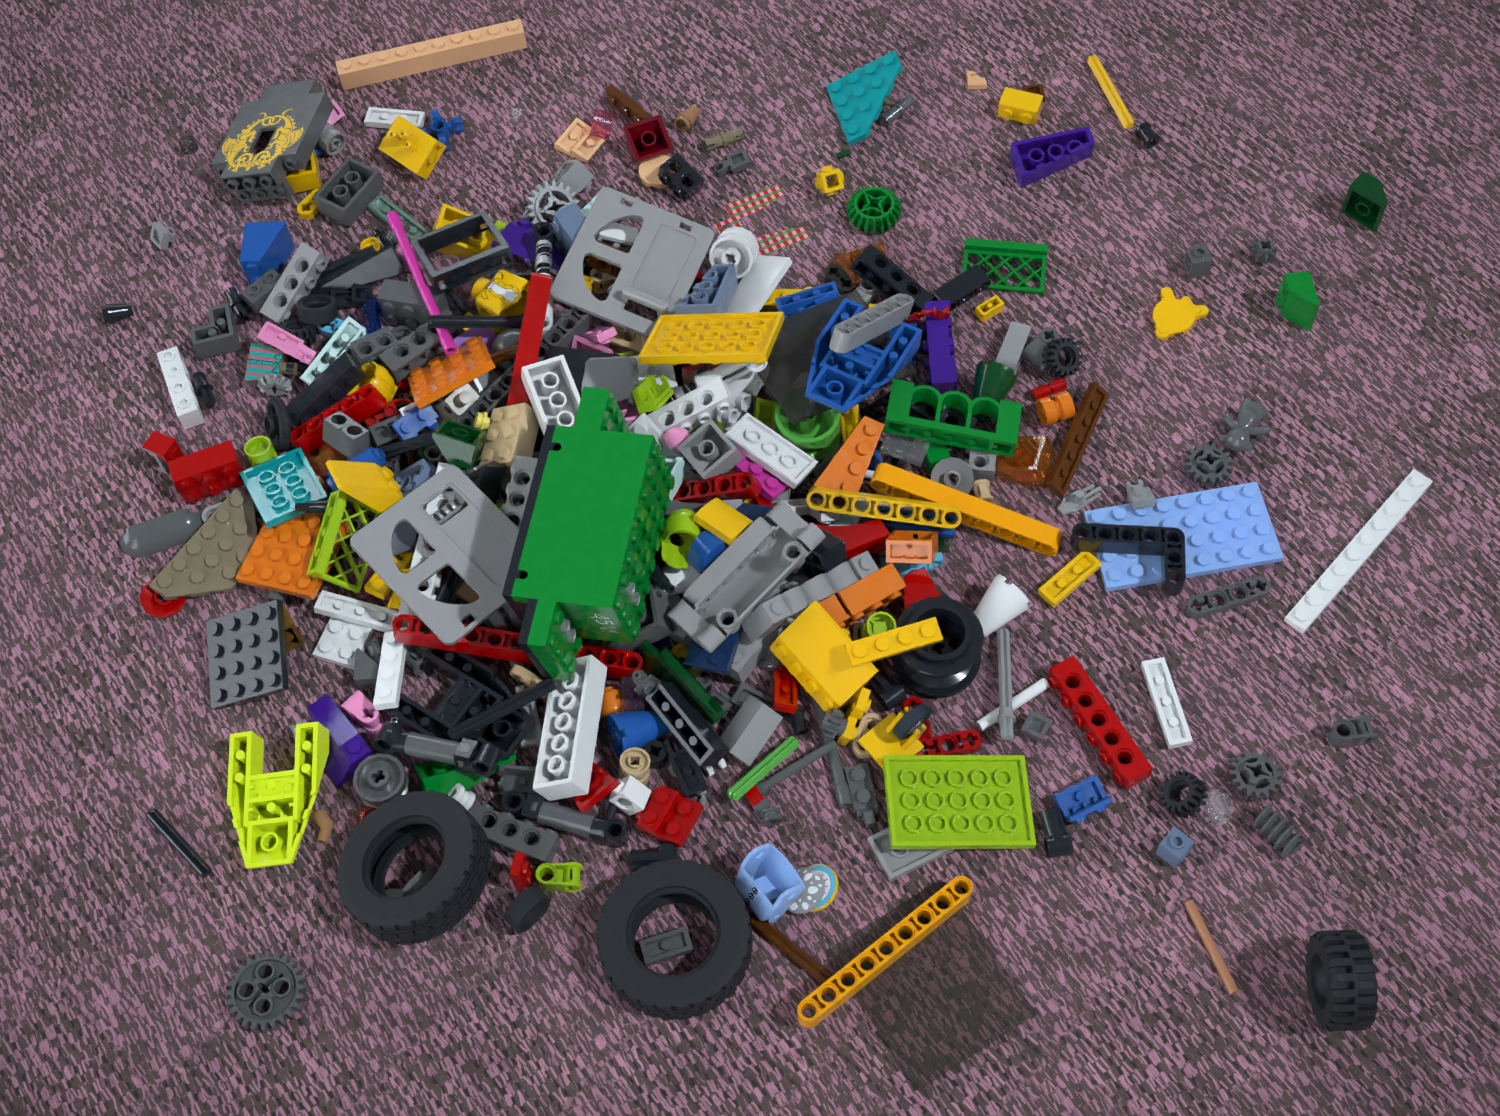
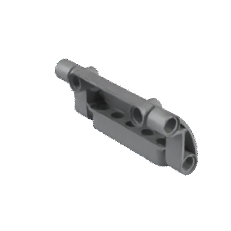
[667,501,826,653]

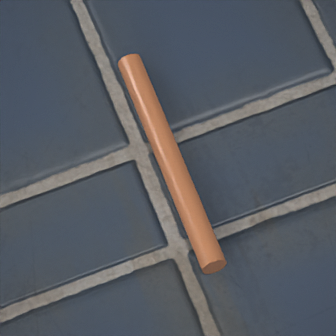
[1184,900,1239,995]

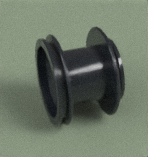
[893,597,984,699]

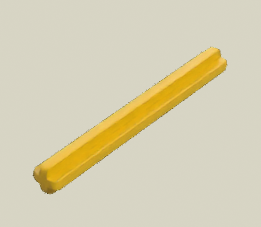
[1087,55,1134,129]

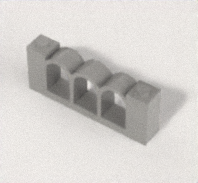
[741,550,879,643]

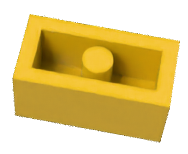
[975,295,1004,323]

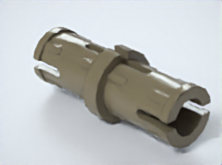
[703,127,744,152]

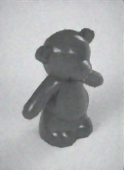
[1219,399,1271,452]

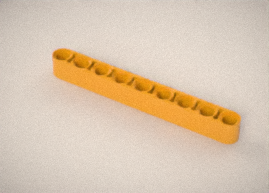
[870,463,1063,556]
[797,876,973,1028]

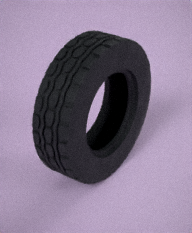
[337,791,491,945]
[596,859,753,1020]

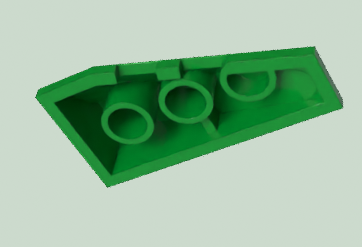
[414,753,516,794]

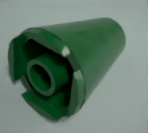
[972,361,1018,423]

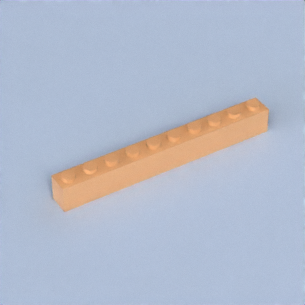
[335,19,528,90]

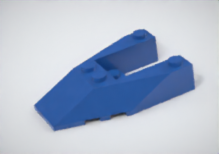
[805,298,922,414]

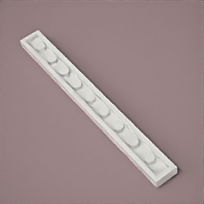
[1284,469,1433,634]

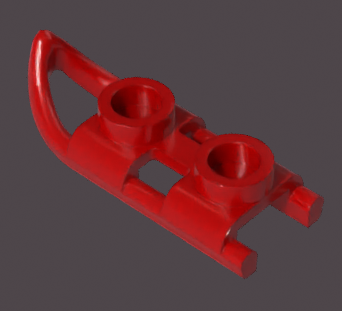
[364,398,413,430]

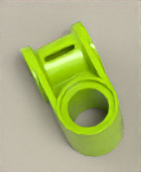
[535,862,583,892]

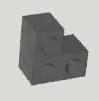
[190,303,241,359]

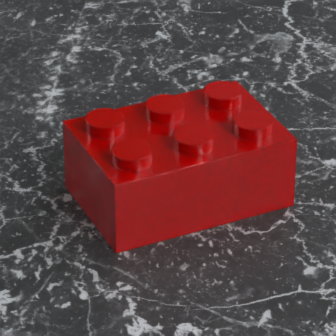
[167,440,245,504]

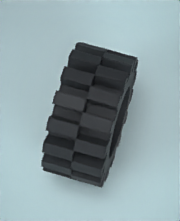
[277,318,317,346]
[1041,337,1083,377]
[1159,770,1208,818]

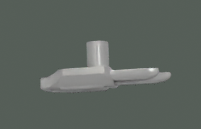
[1057,484,1102,516]

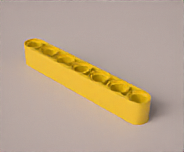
[806,487,962,529]

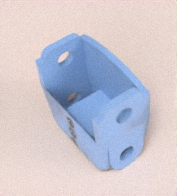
[734,843,805,923]

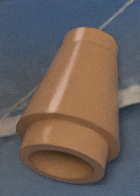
[674,105,700,132]

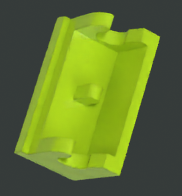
[632,374,674,414]

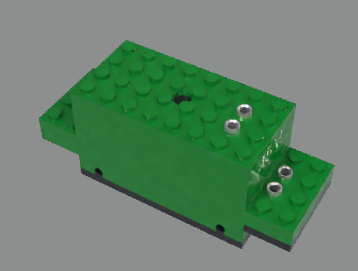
[502,387,675,681]

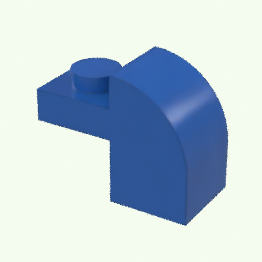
[686,530,730,574]

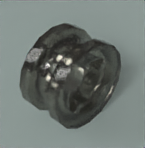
[179,135,198,155]

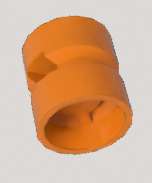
[1036,391,1075,426]

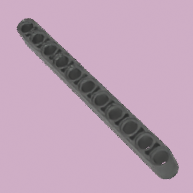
[424,307,595,468]

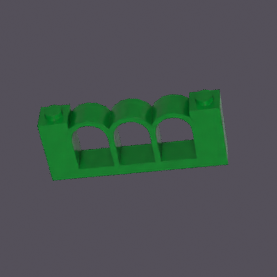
[883,379,1022,457]

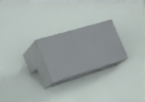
[720,695,783,766]

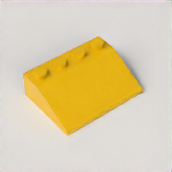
[769,600,879,713]

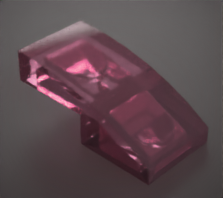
[590,108,614,140]

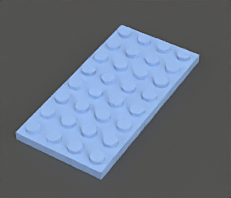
[1083,482,1284,592]

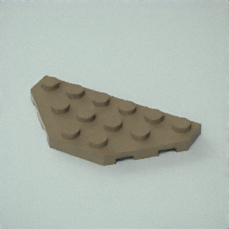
[149,488,258,600]

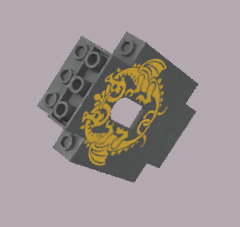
[211,79,334,202]

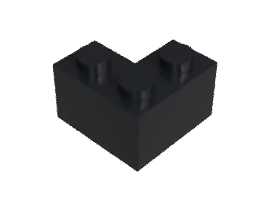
[797,527,848,579]

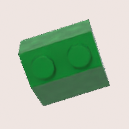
[1274,271,1320,330]

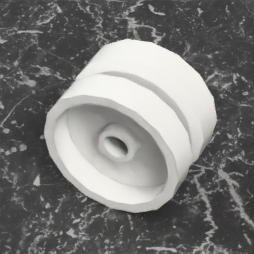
[709,227,759,279]

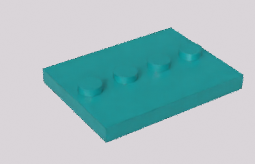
[239,447,329,529]

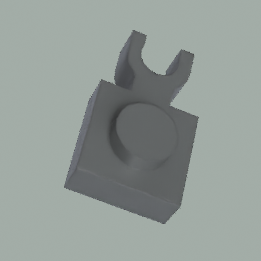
[714,148,752,177]

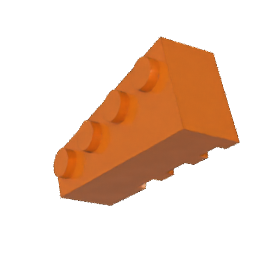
[808,416,885,506]

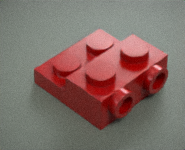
[636,784,704,848]

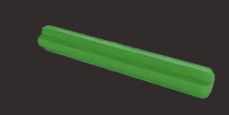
[727,735,799,801]

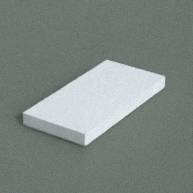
[727,255,793,313]
[725,413,818,489]

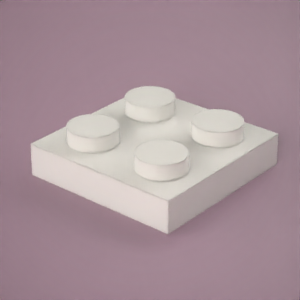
[313,617,374,670]

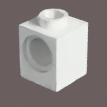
[609,775,651,816]

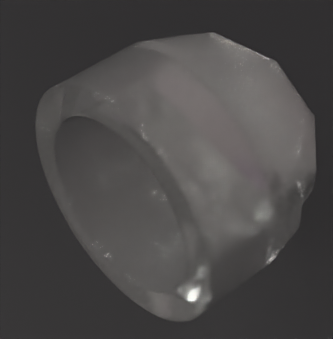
[510,107,525,124]

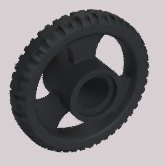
[264,397,292,452]

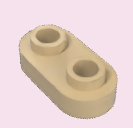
[853,713,883,759]

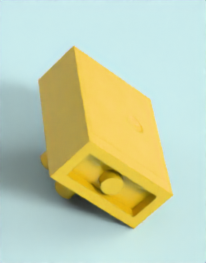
[378,115,447,179]

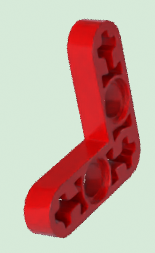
[903,697,982,755]

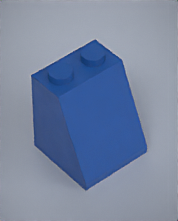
[239,221,295,284]

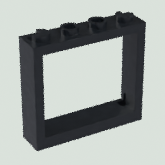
[410,210,514,294]

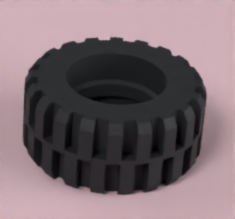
[1305,929,1378,1032]

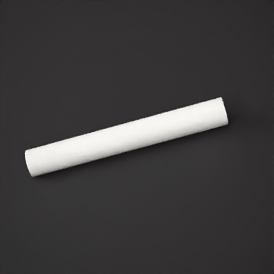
[975,678,1050,732]

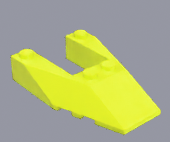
[227,721,330,869]

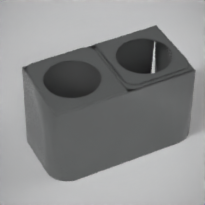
[322,411,369,458]

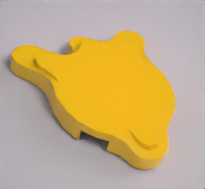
[1152,287,1209,340]

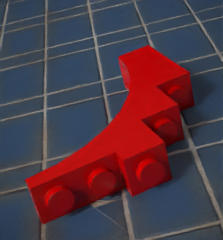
[750,494,890,563]

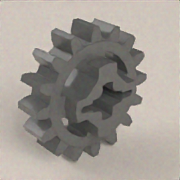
[1184,442,1233,488]
[1228,749,1283,802]

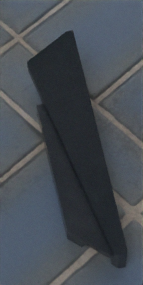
[310,243,405,295]

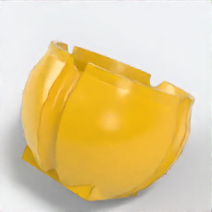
[347,361,398,403]

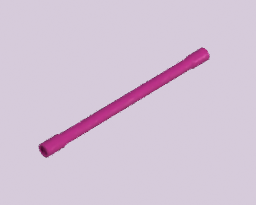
[386,211,457,355]

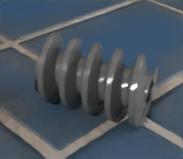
[1252,803,1308,858]

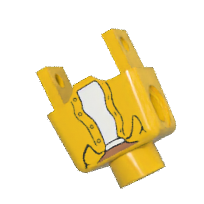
[471,270,530,332]

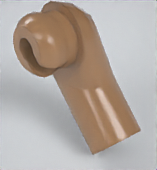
[311,809,334,844]

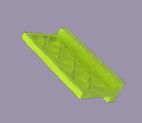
[306,490,382,593]

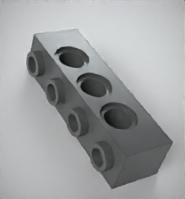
[379,309,464,383]
[468,802,561,866]

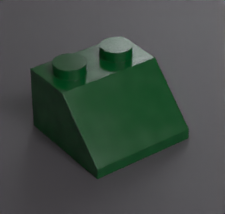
[1341,171,1388,232]
[432,418,487,470]

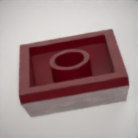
[623,115,674,164]

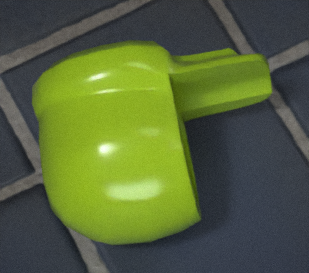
[659,508,703,570]

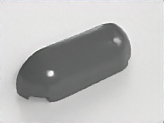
[119,509,204,558]

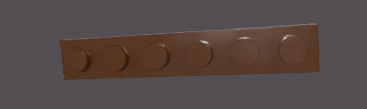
[1045,382,1109,497]

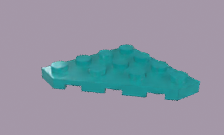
[826,50,903,146]

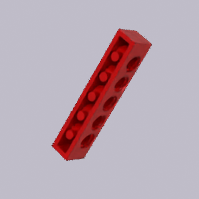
[1048,655,1153,790]

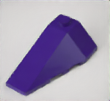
[308,694,374,787]

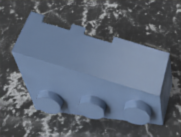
[552,202,586,256]

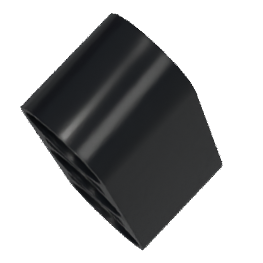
[932,265,992,312]

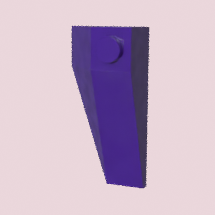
[491,219,565,275]

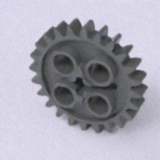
[225,950,308,1033]

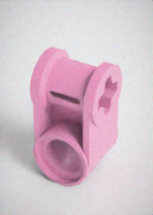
[340,690,384,733]

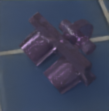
[620,676,646,712]

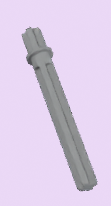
[997,629,1016,740]

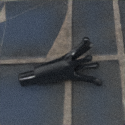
[295,499,349,520]
[649,555,675,593]

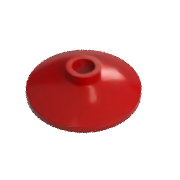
[140,578,187,618]

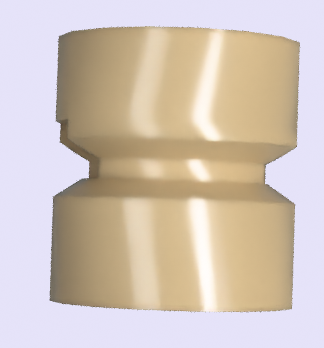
[619,747,651,786]

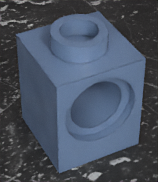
[1156,826,1194,869]

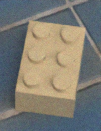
[479,403,539,477]

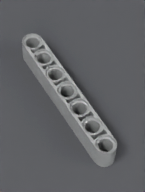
[829,293,914,353]

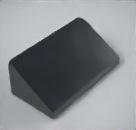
[476,460,507,504]

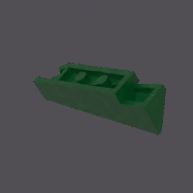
[640,640,726,725]

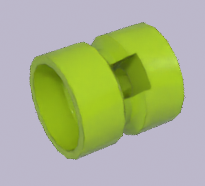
[244,436,278,467]
[860,611,897,638]

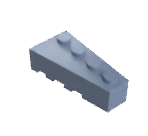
[675,264,738,314]
[392,458,437,556]

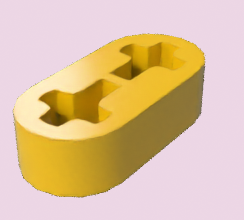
[297,188,320,220]

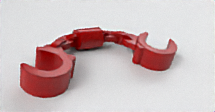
[906,305,950,329]

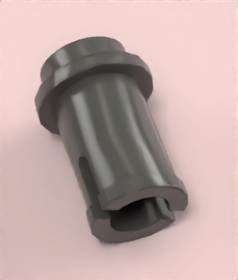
[386,219,411,244]

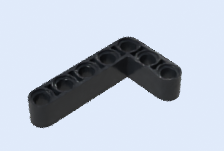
[1070,523,1186,596]

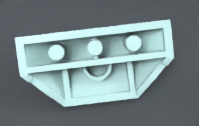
[300,316,366,385]

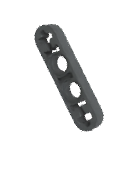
[1185,576,1271,619]

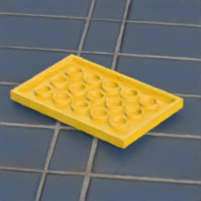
[638,312,785,366]

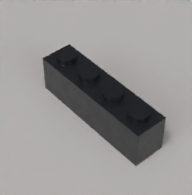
[287,352,366,427]
[645,682,730,767]

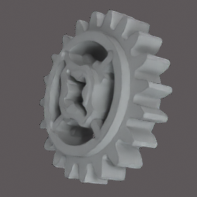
[525,180,581,226]

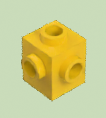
[814,165,845,196]

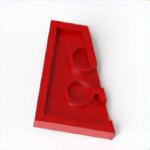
[573,762,621,813]

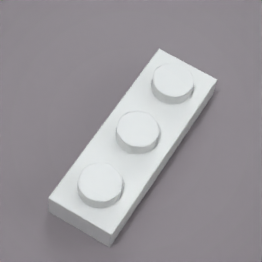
[364,107,426,129]

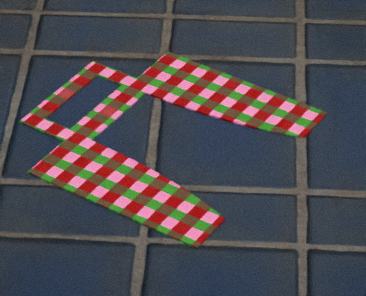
[714,184,811,256]

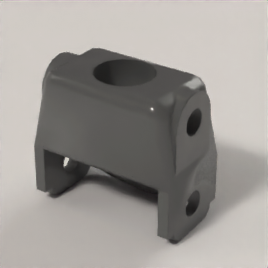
[581,356,639,407]

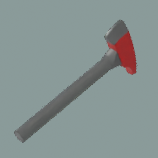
[739,739,838,815]

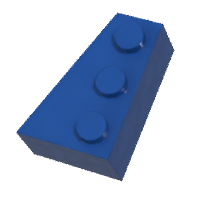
[775,281,841,339]

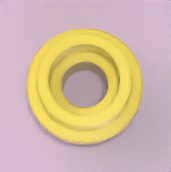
[473,412,490,430]

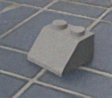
[677,418,745,480]

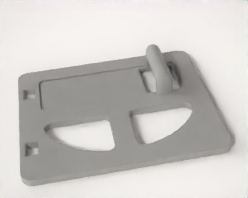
[550,187,714,338]
[350,465,519,645]

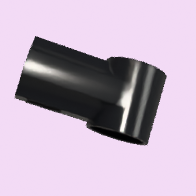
[868,664,907,712]
[1040,807,1073,858]
[630,844,678,872]

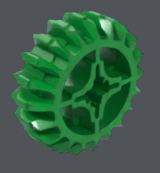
[847,185,901,235]

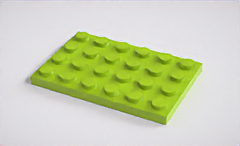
[882,755,1036,850]

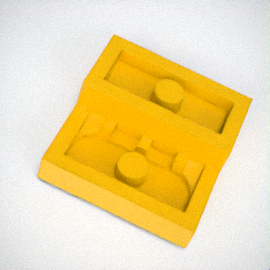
[693,498,753,545]

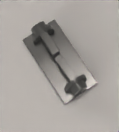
[632,669,662,698]

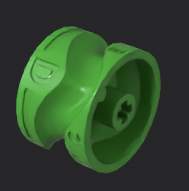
[775,388,840,464]

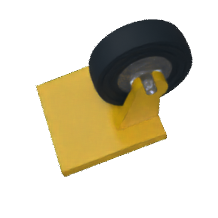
[857,703,932,769]

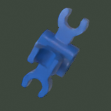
[420,108,465,152]

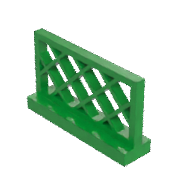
[962,238,1048,294]

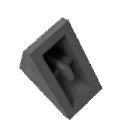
[354,648,379,689]

